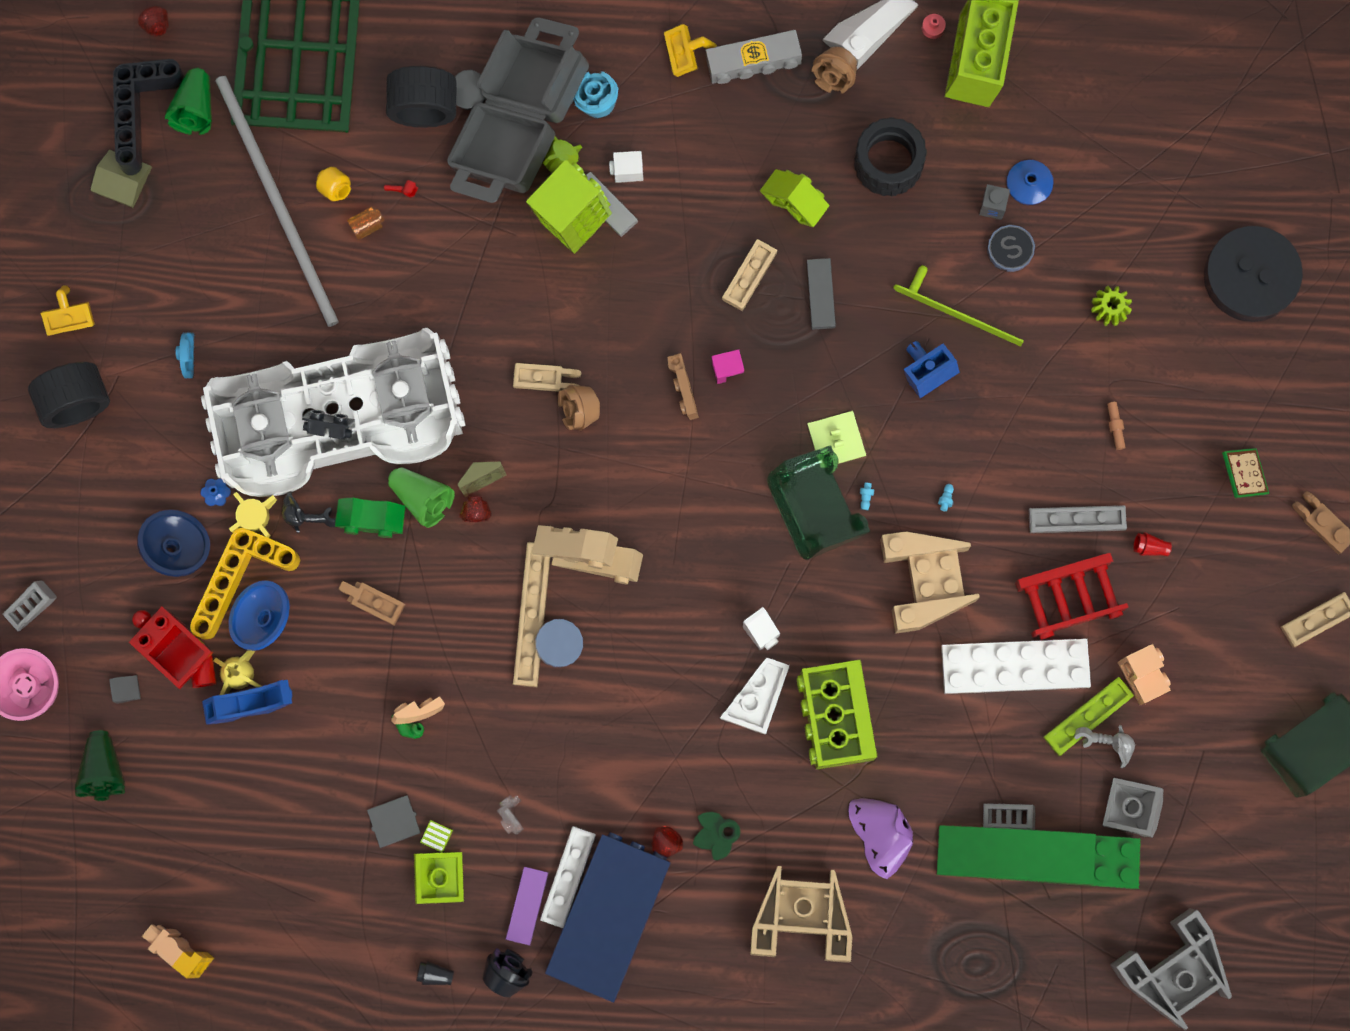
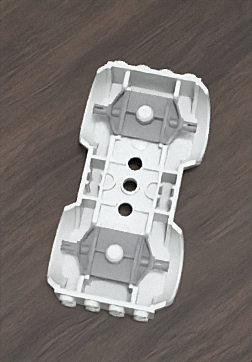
[201,328,465,497]

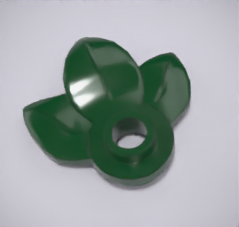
[693,812,740,860]

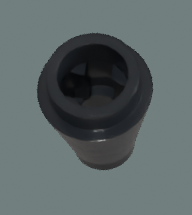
[416,960,454,985]

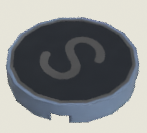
[987,225,1035,272]

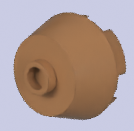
[811,47,857,93]
[558,385,600,431]

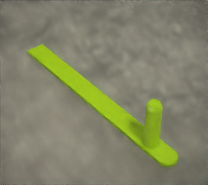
[893,265,1024,346]

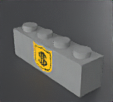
[706,30,802,84]

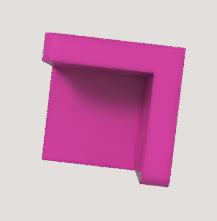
[712,350,744,384]

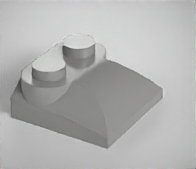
[1103,778,1163,838]

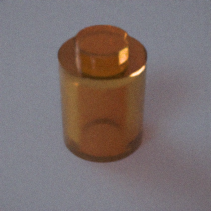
[347,207,385,240]

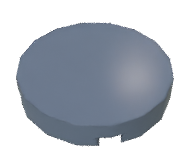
[535,619,583,667]

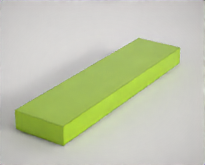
[1043,677,1135,756]

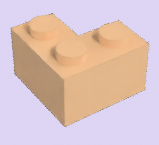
[1118,644,1171,705]

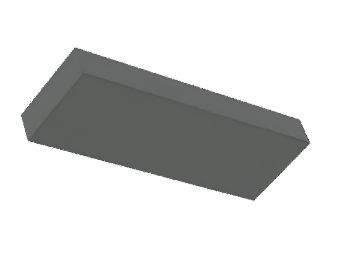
[807,258,836,330]

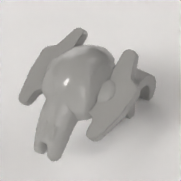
[1074,725,1135,768]

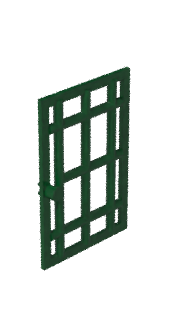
[231,0,360,133]

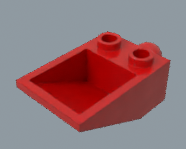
[129,606,213,689]

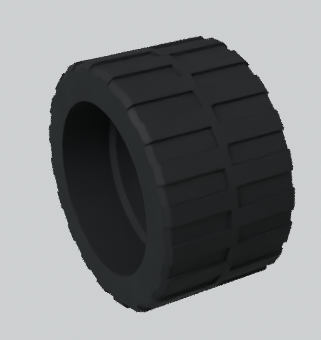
[386,66,457,128]
[854,117,927,196]
[28,362,110,428]

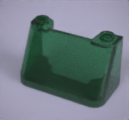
[767,445,870,560]
[1261,692,1350,798]

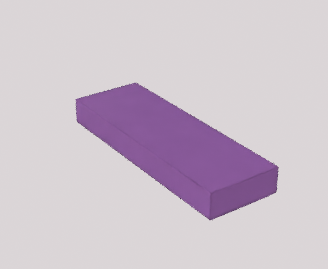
[506,867,548,945]

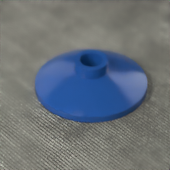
[1007,160,1053,205]

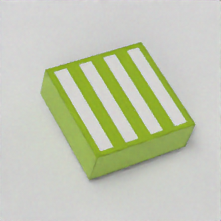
[420,820,453,853]

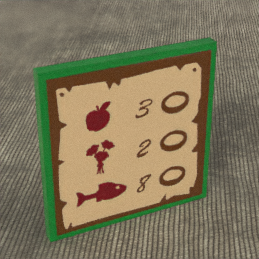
[1222,448,1269,498]

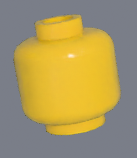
[316,167,351,201]

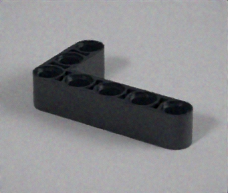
[113,59,185,175]

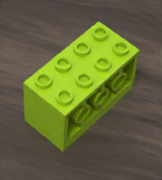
[945,0,1019,107]
[526,160,612,254]
[797,660,877,770]

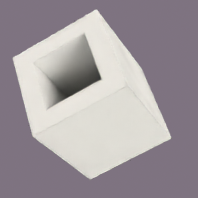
[609,151,643,183]

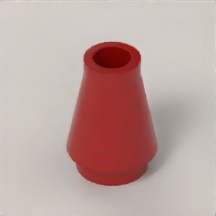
[1133,532,1172,556]

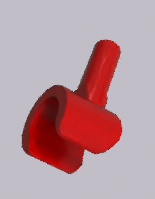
[384,180,418,198]

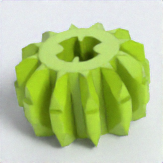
[1091,286,1132,326]

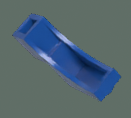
[202,680,292,725]

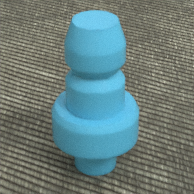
[860,483,874,510]
[938,484,954,511]

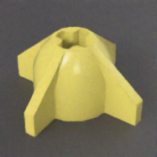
[229,492,277,538]
[214,650,262,695]

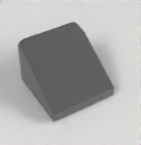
[109,675,141,704]

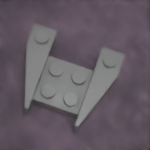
[1110,908,1232,1030]

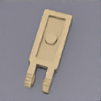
[513,363,581,391]

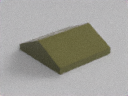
[90,150,152,208]
[458,462,507,497]

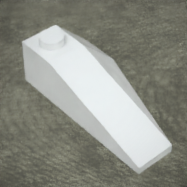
[823,0,918,70]

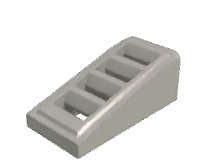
[3,581,57,631]
[983,804,1035,830]

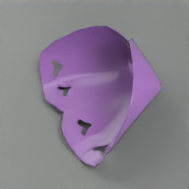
[849,798,913,879]

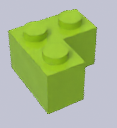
[760,169,830,227]

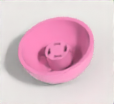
[0,649,59,721]

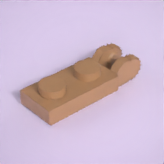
[1292,491,1350,555]

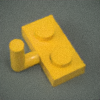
[664,24,717,77]
[41,285,95,336]

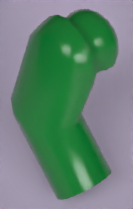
[391,715,424,739]

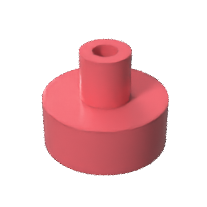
[922,14,946,39]

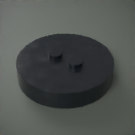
[1204,226,1303,322]

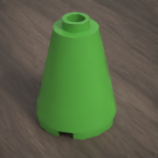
[388,467,455,528]

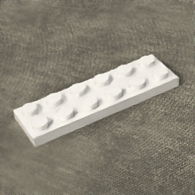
[941,639,1091,694]

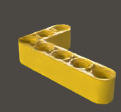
[190,528,300,640]

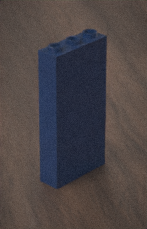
[545,832,671,1003]

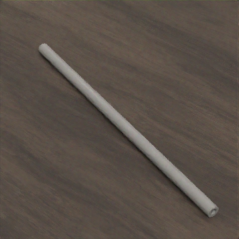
[215,76,339,327]

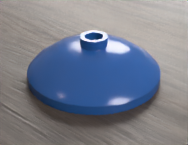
[229,581,290,651]

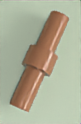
[1107,402,1126,450]

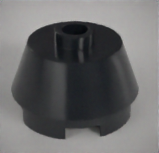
[482,948,533,997]

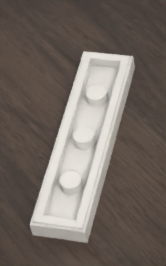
[540,827,596,928]

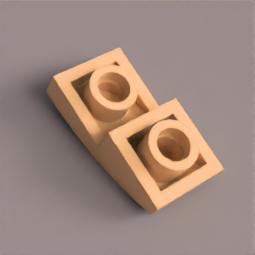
[391,696,445,724]

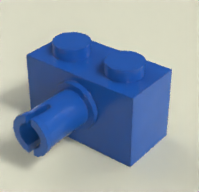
[904,341,960,398]

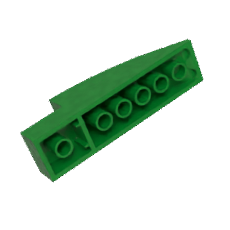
[937,825,1140,889]

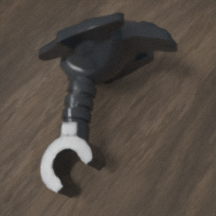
[282,491,336,533]

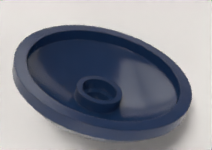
[137,510,210,577]

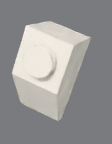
[743,607,780,650]

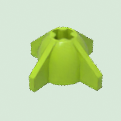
[543,136,582,173]

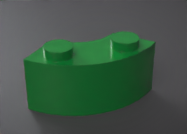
[335,498,406,538]

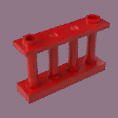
[1015,553,1129,640]

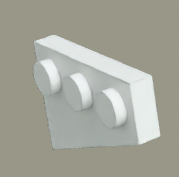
[720,658,790,735]

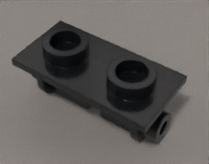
[302,410,355,440]

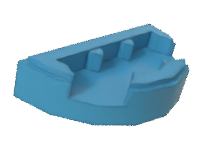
[176,332,194,378]

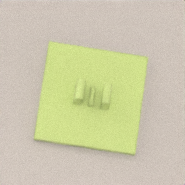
[807,411,866,468]

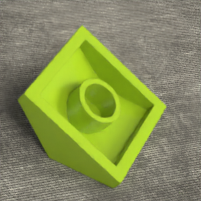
[414,852,464,904]

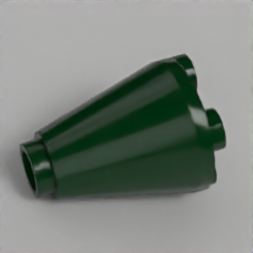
[75,730,125,801]

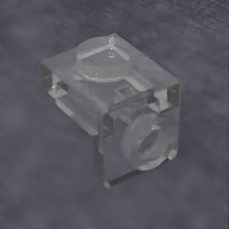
[497,795,524,835]

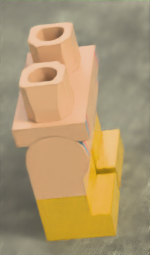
[142,924,214,978]

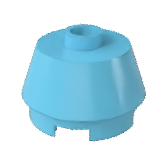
[573,71,618,118]

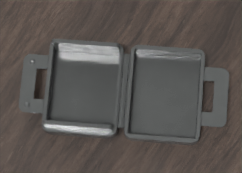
[447,17,589,203]

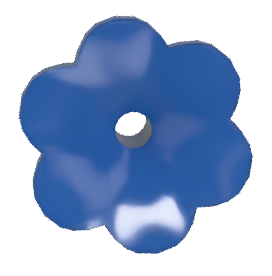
[200,479,231,506]

